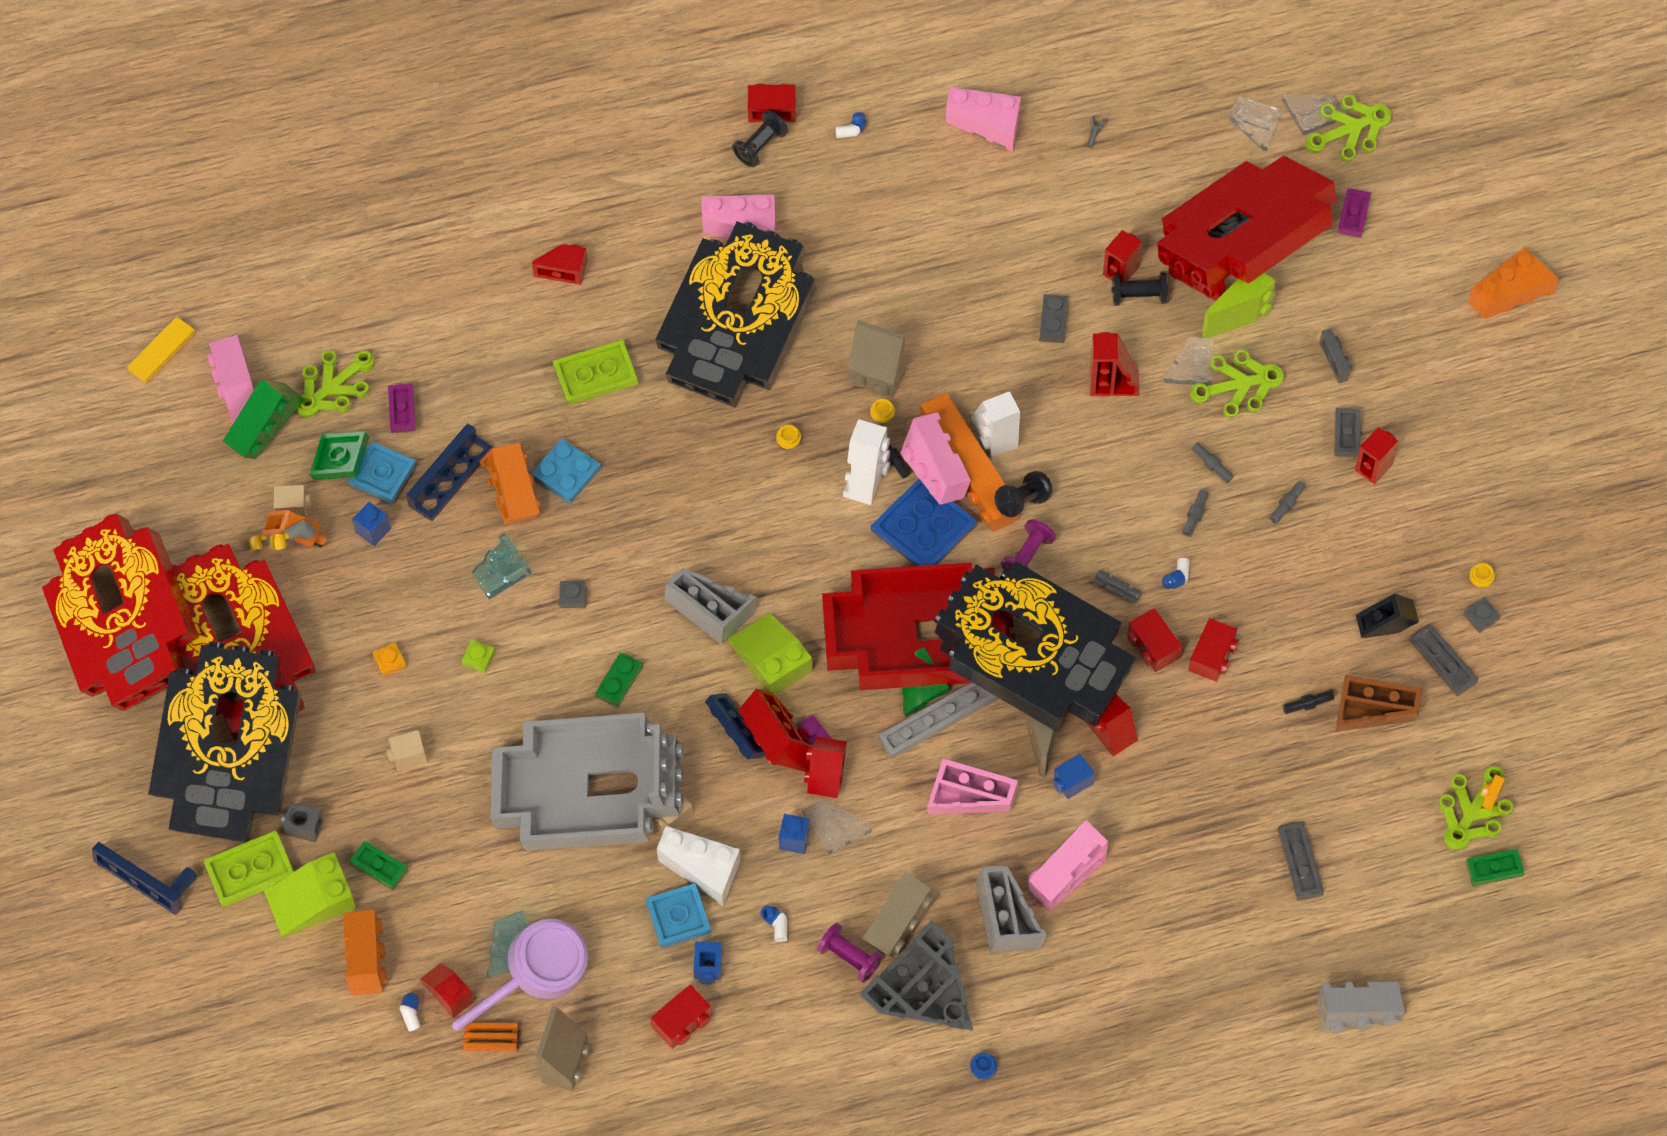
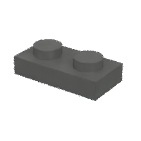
[1039,294,1068,343]
[1319,329,1352,384]
[1334,408,1361,458]

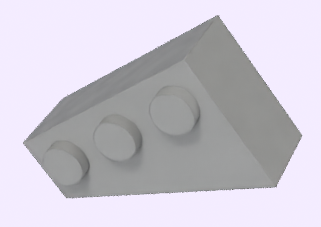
[664,568,757,644]
[976,866,1047,953]
[1317,982,1405,1033]

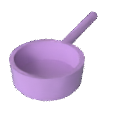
[452,919,588,1031]

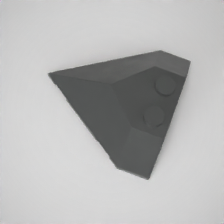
[859,920,973,1031]

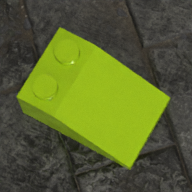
[1202,272,1276,339]
[728,613,813,694]
[264,852,356,938]

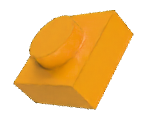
[372,642,406,677]
[1481,775,1505,811]

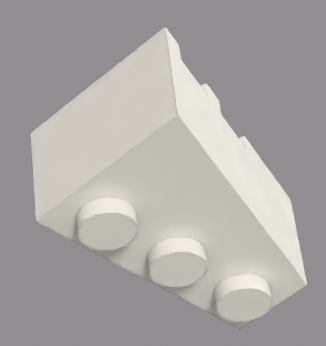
[971,391,1020,458]
[843,419,890,505]
[657,826,741,907]

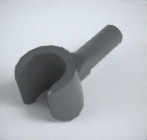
[1087,115,1104,148]

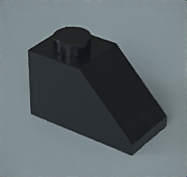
[1356,593,1419,639]

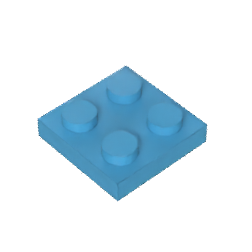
[531,438,601,504]
[348,441,416,504]
[645,883,711,949]

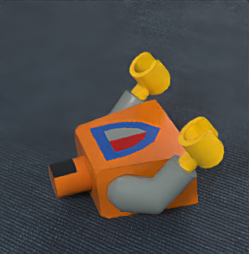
[248,510,327,551]

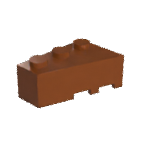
[1335,675,1422,732]

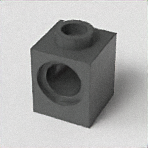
[281,802,324,842]

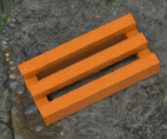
[463,1023,519,1052]

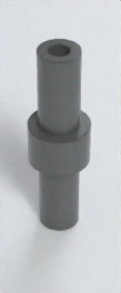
[1192,442,1234,483]
[1269,481,1306,524]
[1182,490,1209,537]

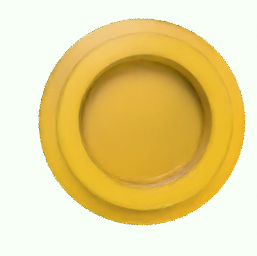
[870,399,895,423]
[776,425,801,449]
[1469,563,1495,588]

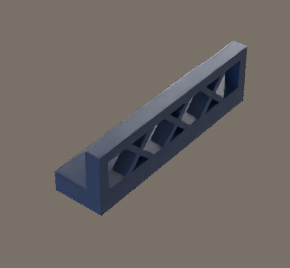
[406,423,493,521]

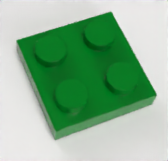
[309,431,369,480]

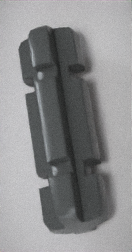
[1094,570,1142,604]

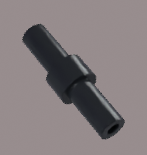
[888,443,910,479]
[1282,690,1334,714]

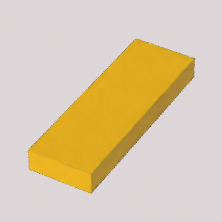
[127,316,196,384]

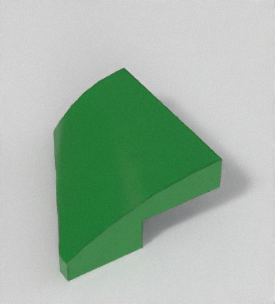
[902,647,949,717]

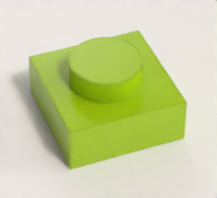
[461,639,495,673]

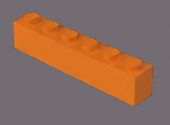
[918,393,1020,532]

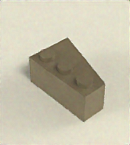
[862,872,940,958]

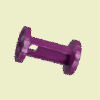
[1001,519,1056,570]
[817,923,883,983]

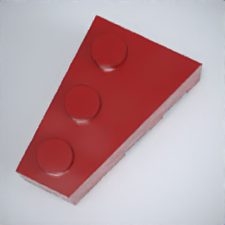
[1089,332,1139,396]
[738,688,813,772]
[1086,694,1138,757]

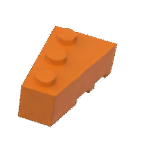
[1468,247,1559,319]
[479,443,541,526]
[343,909,387,996]

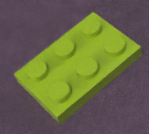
[553,340,638,406]
[203,830,294,908]

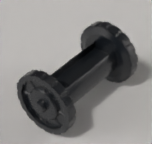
[732,110,789,168]
[1111,272,1168,306]
[994,471,1053,518]

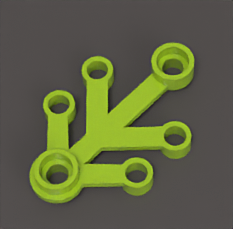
[1305,95,1391,162]
[297,350,375,418]
[1189,350,1284,418]
[1438,766,1513,850]

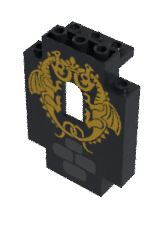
[655,221,817,408]
[934,561,1136,731]
[148,641,301,843]

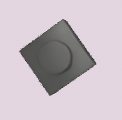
[559,581,586,608]
[1463,597,1500,633]

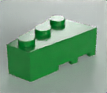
[223,379,305,459]

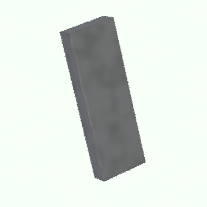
[1409,624,1478,697]
[1277,822,1323,901]

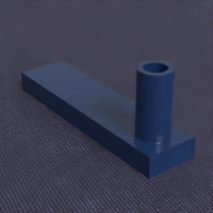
[92,841,197,915]

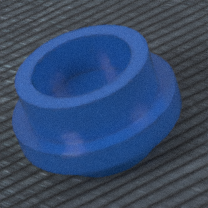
[970,1053,997,1079]

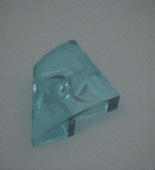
[472,533,532,599]
[487,911,528,979]

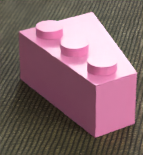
[946,87,1021,152]
[702,195,775,239]
[207,335,254,424]
[900,412,971,505]
[927,759,1018,815]
[1028,820,1108,911]

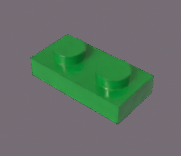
[595,652,643,708]
[350,841,408,890]
[1466,849,1525,887]

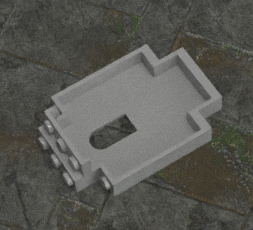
[490,713,684,851]

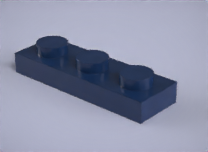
[705,693,766,760]

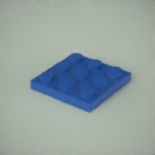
[871,479,977,566]

